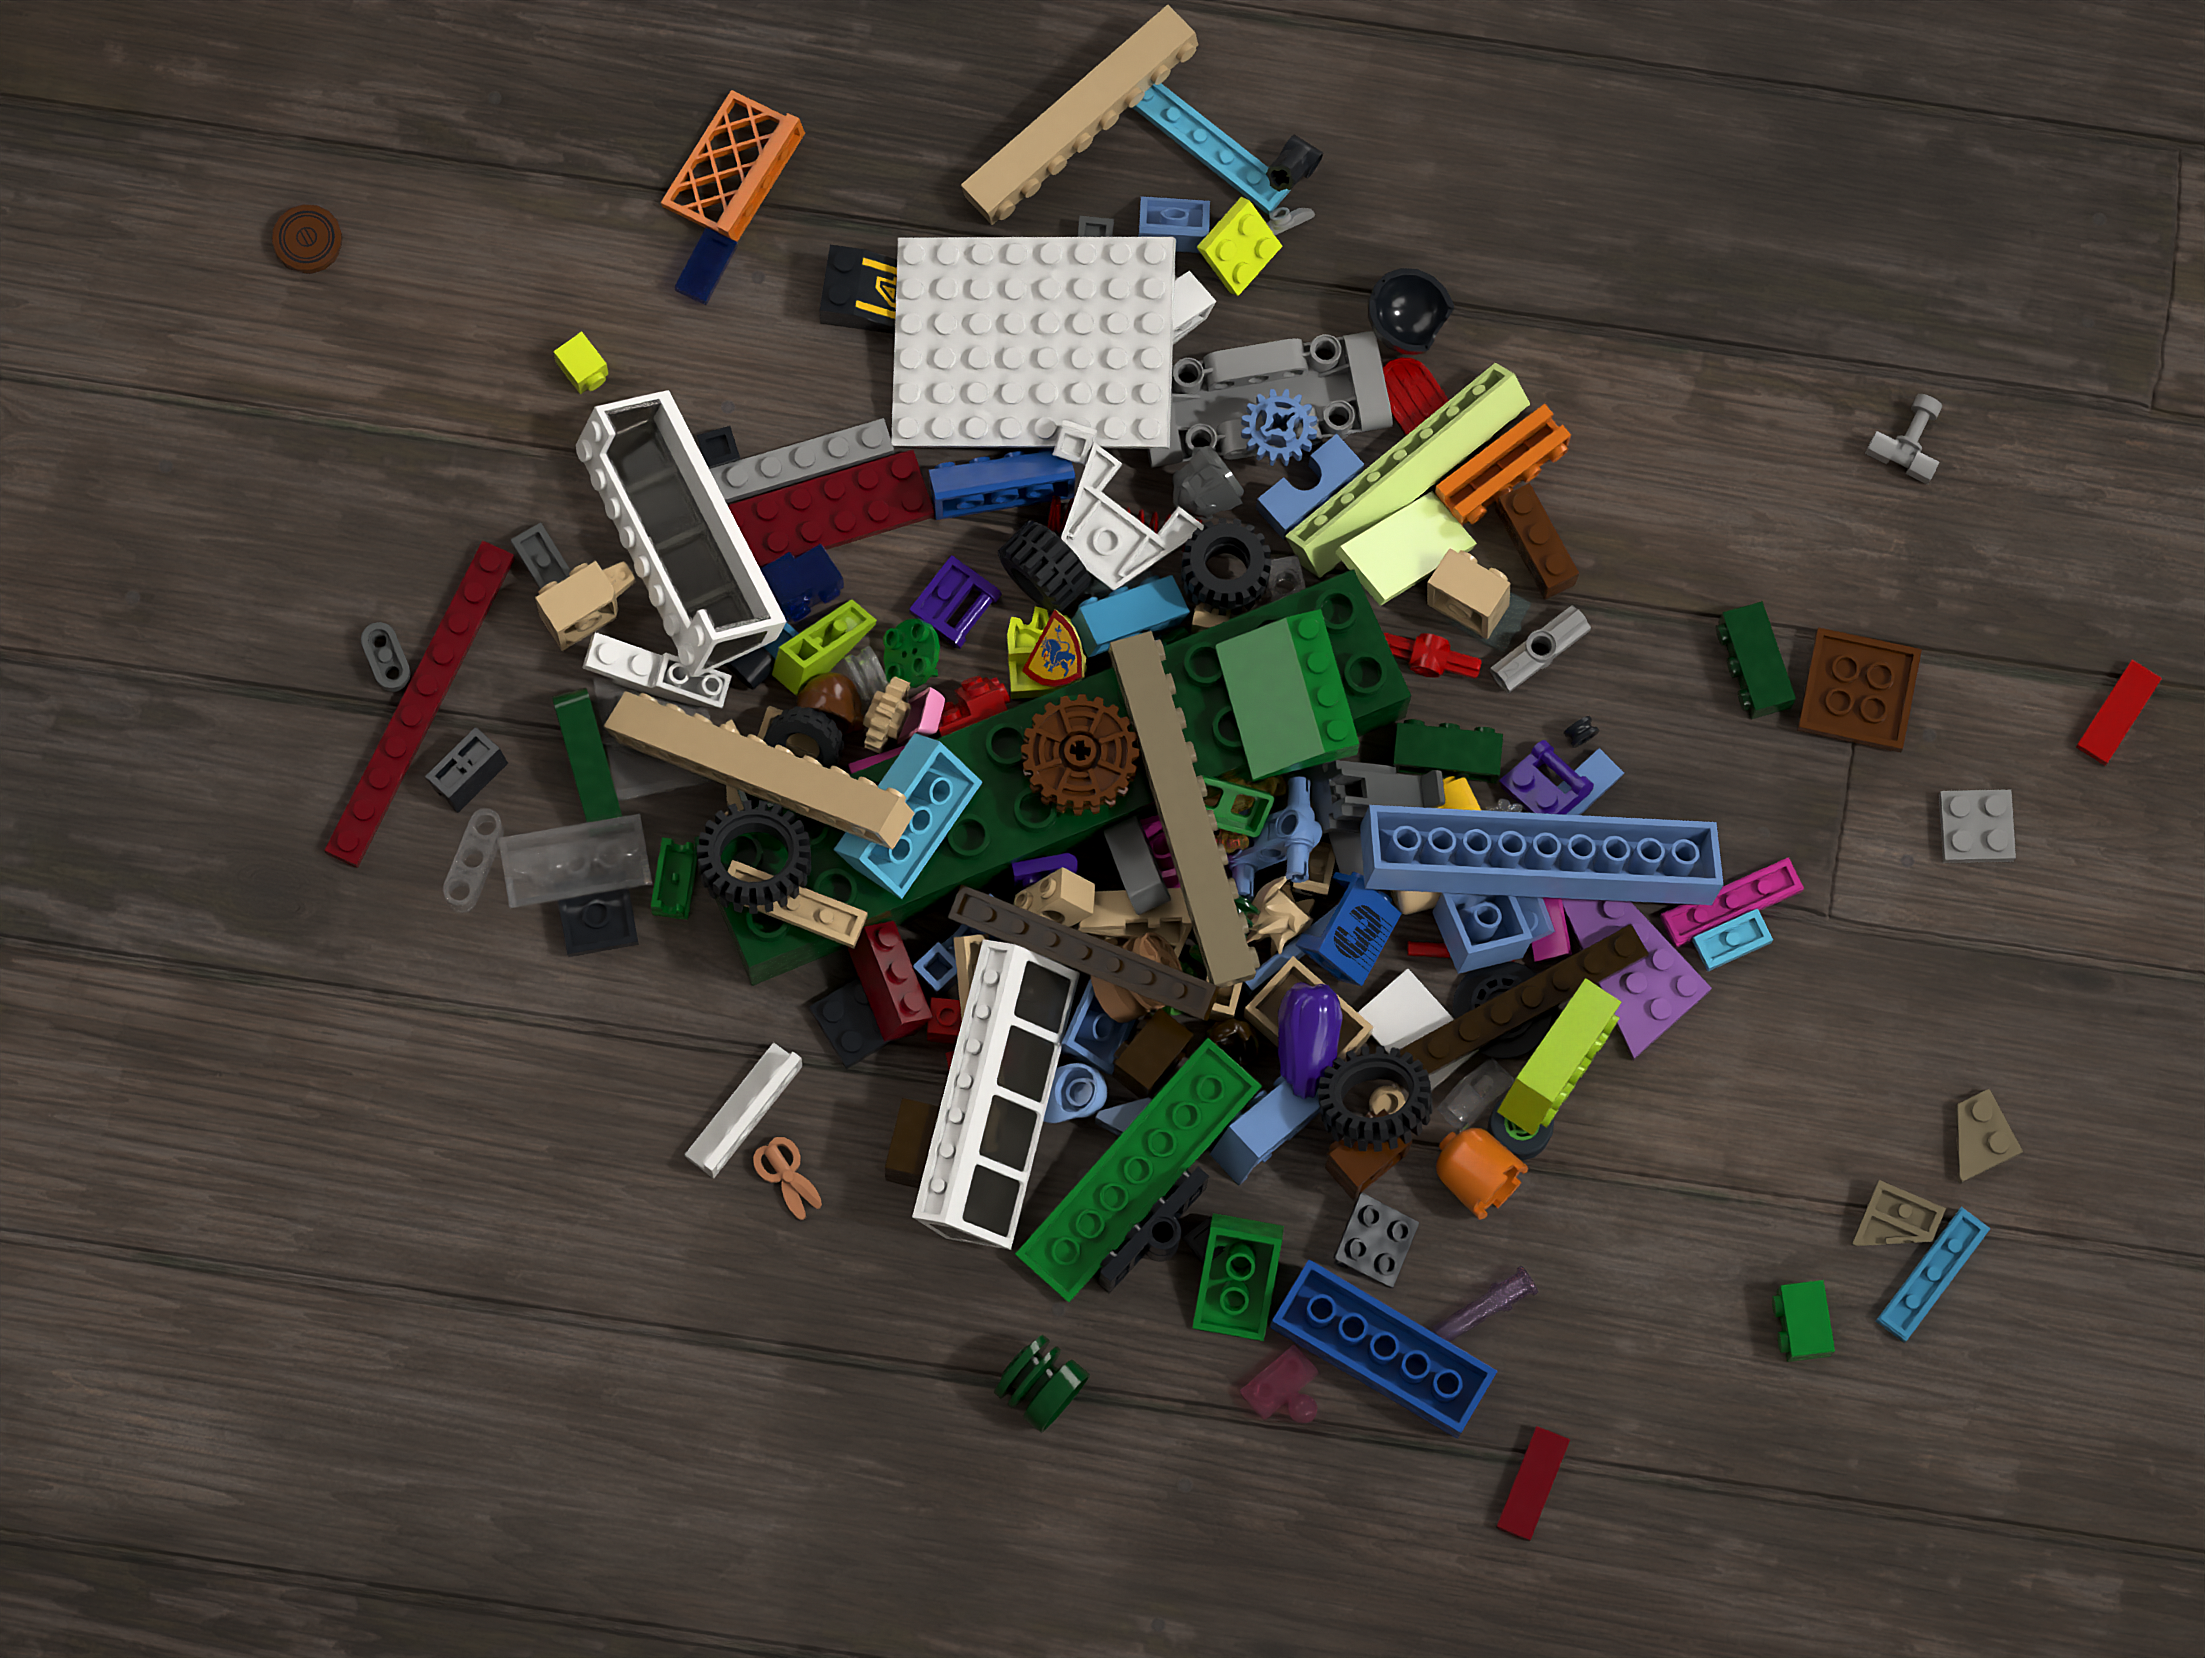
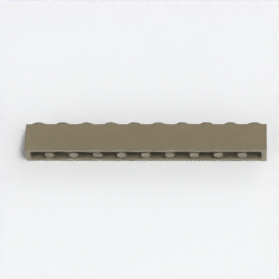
[1108,631,1260,989]

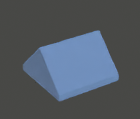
[1138,196,1210,253]
[1061,979,1136,1075]

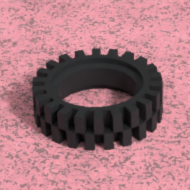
[697,800,811,914]
[1318,1046,1433,1152]

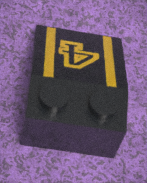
[819,244,897,334]

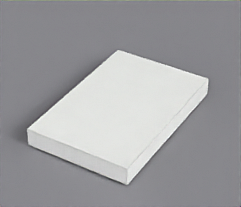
[1357,969,1479,1092]

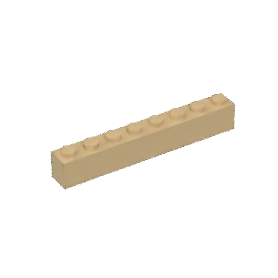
[961,5,1198,225]

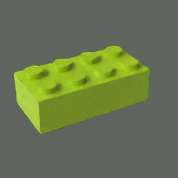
[1497,978,1622,1136]

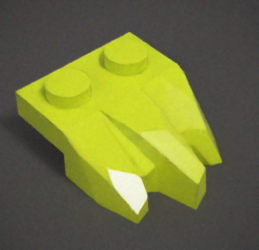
[1007,606,1080,699]

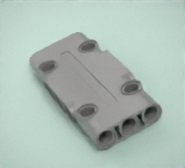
[1147,331,1393,468]

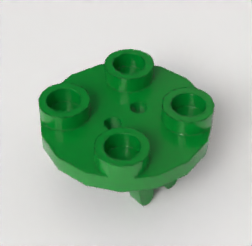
[883,619,940,688]

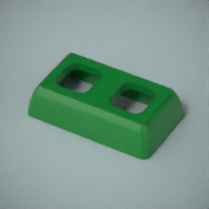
[1202,775,1274,837]

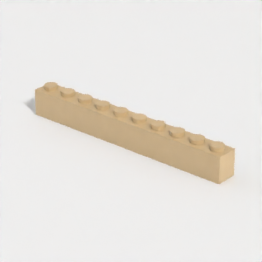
[604,691,915,850]

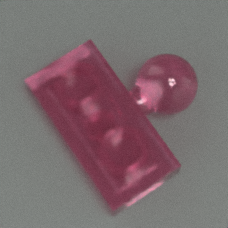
[1239,1344,1318,1423]

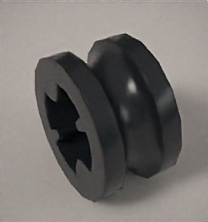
[1563,716,1600,748]

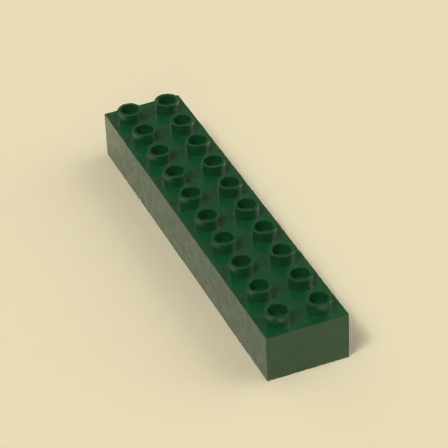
[694,569,1411,986]

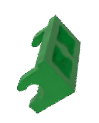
[651,837,698,920]

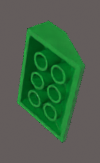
[1215,609,1359,781]

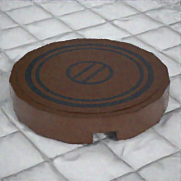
[272,204,343,274]

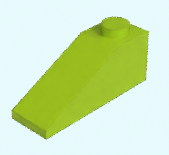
[772,599,877,696]

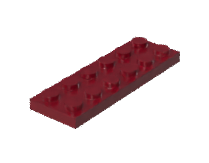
[728,449,935,570]

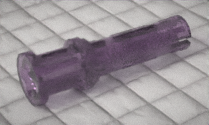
[1432,1266,1538,1342]

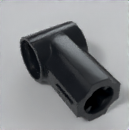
[1266,134,1324,192]

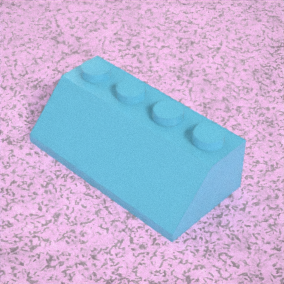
[834,733,982,899]

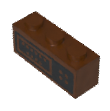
[1495,483,1579,600]

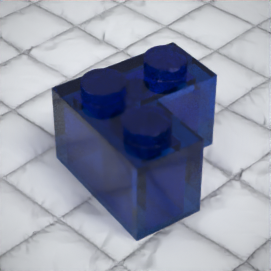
[760,544,844,622]

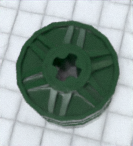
[994,1334,1090,1433]

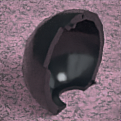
[1368,268,1454,355]

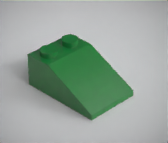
[1192,1213,1284,1341]

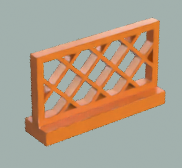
[661,90,805,246]

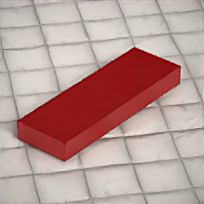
[2076,659,2162,766]

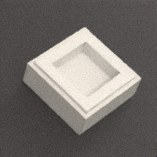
[1052,420,1097,466]

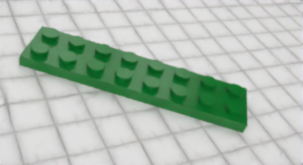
[1015,1038,1262,1302]

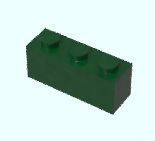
[1716,601,1796,720]
[1392,719,1503,784]

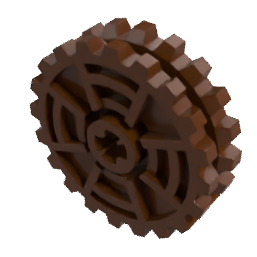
[1021,694,1139,816]

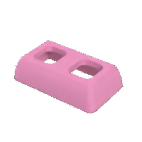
[897,687,945,745]

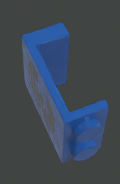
[1295,872,1402,986]

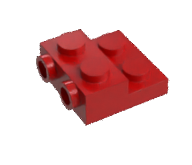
[935,676,1011,738]

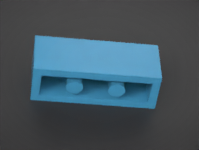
[1071,575,1190,658]

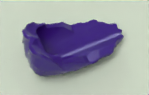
[1278,982,1343,1099]

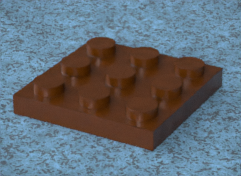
[1797,627,1922,753]

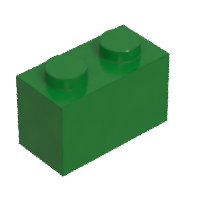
[1772,1280,1835,1362]

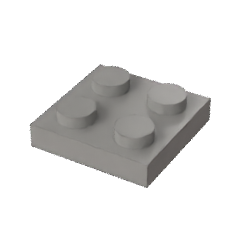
[1939,790,2016,863]

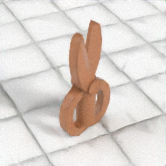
[753,1137,822,1221]

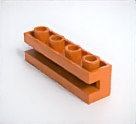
[1434,404,1571,526]

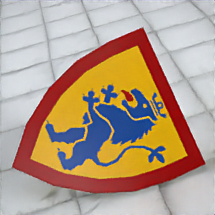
[1022,609,1087,687]

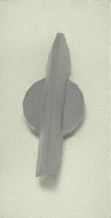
[1266,207,1315,235]

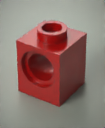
[927,997,962,1044]

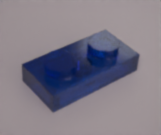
[675,227,738,305]

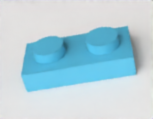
[1692,908,1773,972]

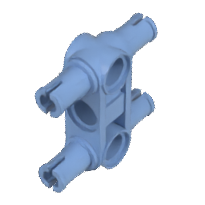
[1221,777,1322,902]

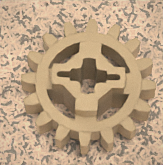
[863,677,912,754]

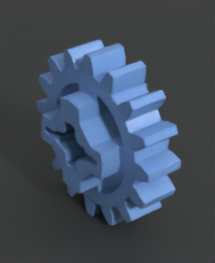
[1241,389,1317,466]

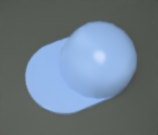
[1043,1063,1107,1123]

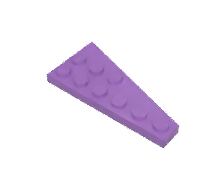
[1562,898,1712,1061]

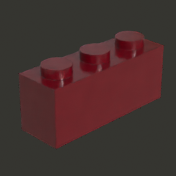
[847,921,932,1041]

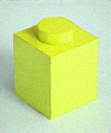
[553,332,609,394]

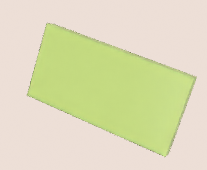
[1335,491,1477,606]

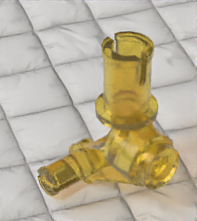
[1214,775,1287,853]

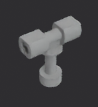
[1865,394,1942,484]

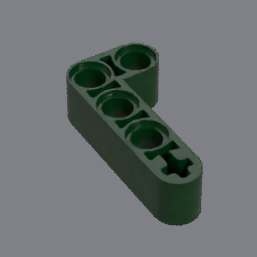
[552,687,624,832]

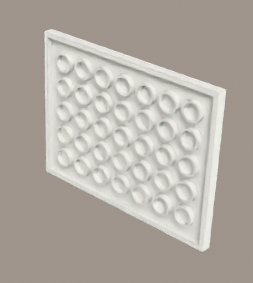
[891,237,1176,449]

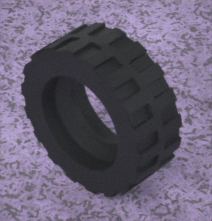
[763,706,844,769]

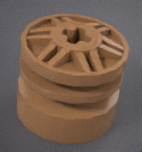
[1091,932,1182,1023]

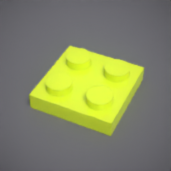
[1197,197,1282,296]

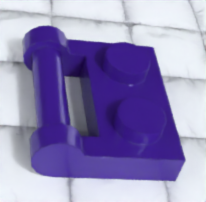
[909,555,1002,649]
[1499,740,1594,815]
[1012,853,1078,896]

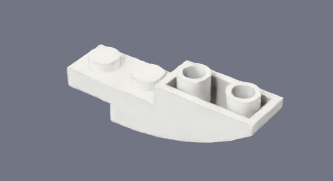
[583,632,732,710]

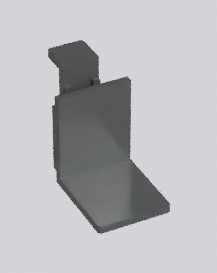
[1272,760,1445,835]

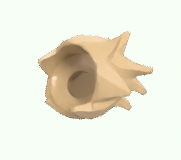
[1246,876,1316,957]

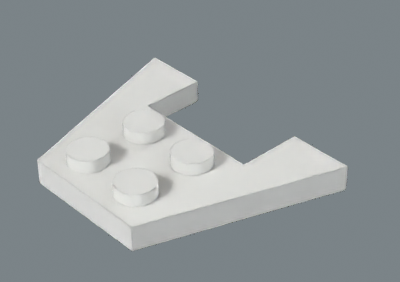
[1061,442,1204,591]

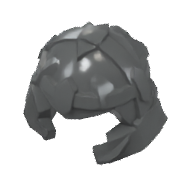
[1172,446,1244,520]

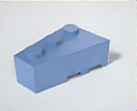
[1210,1076,1320,1186]

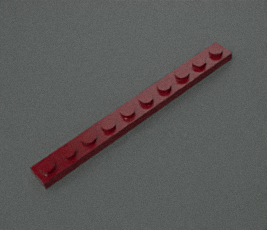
[324,540,515,868]

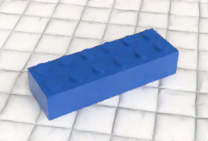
[1270,1259,1497,1439]

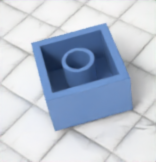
[1432,892,1533,974]

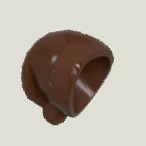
[797,672,866,736]

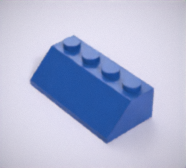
[929,448,1075,520]

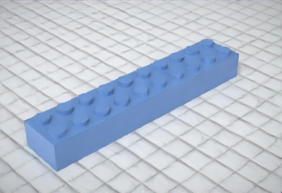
[1360,805,1723,905]

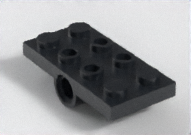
[1099,1166,1209,1294]

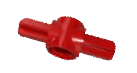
[1383,633,1482,679]

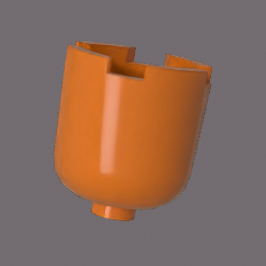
[1436,1127,1528,1220]

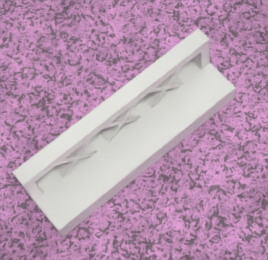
[685,1043,802,1179]

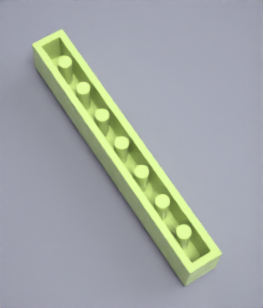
[1285,363,1530,578]

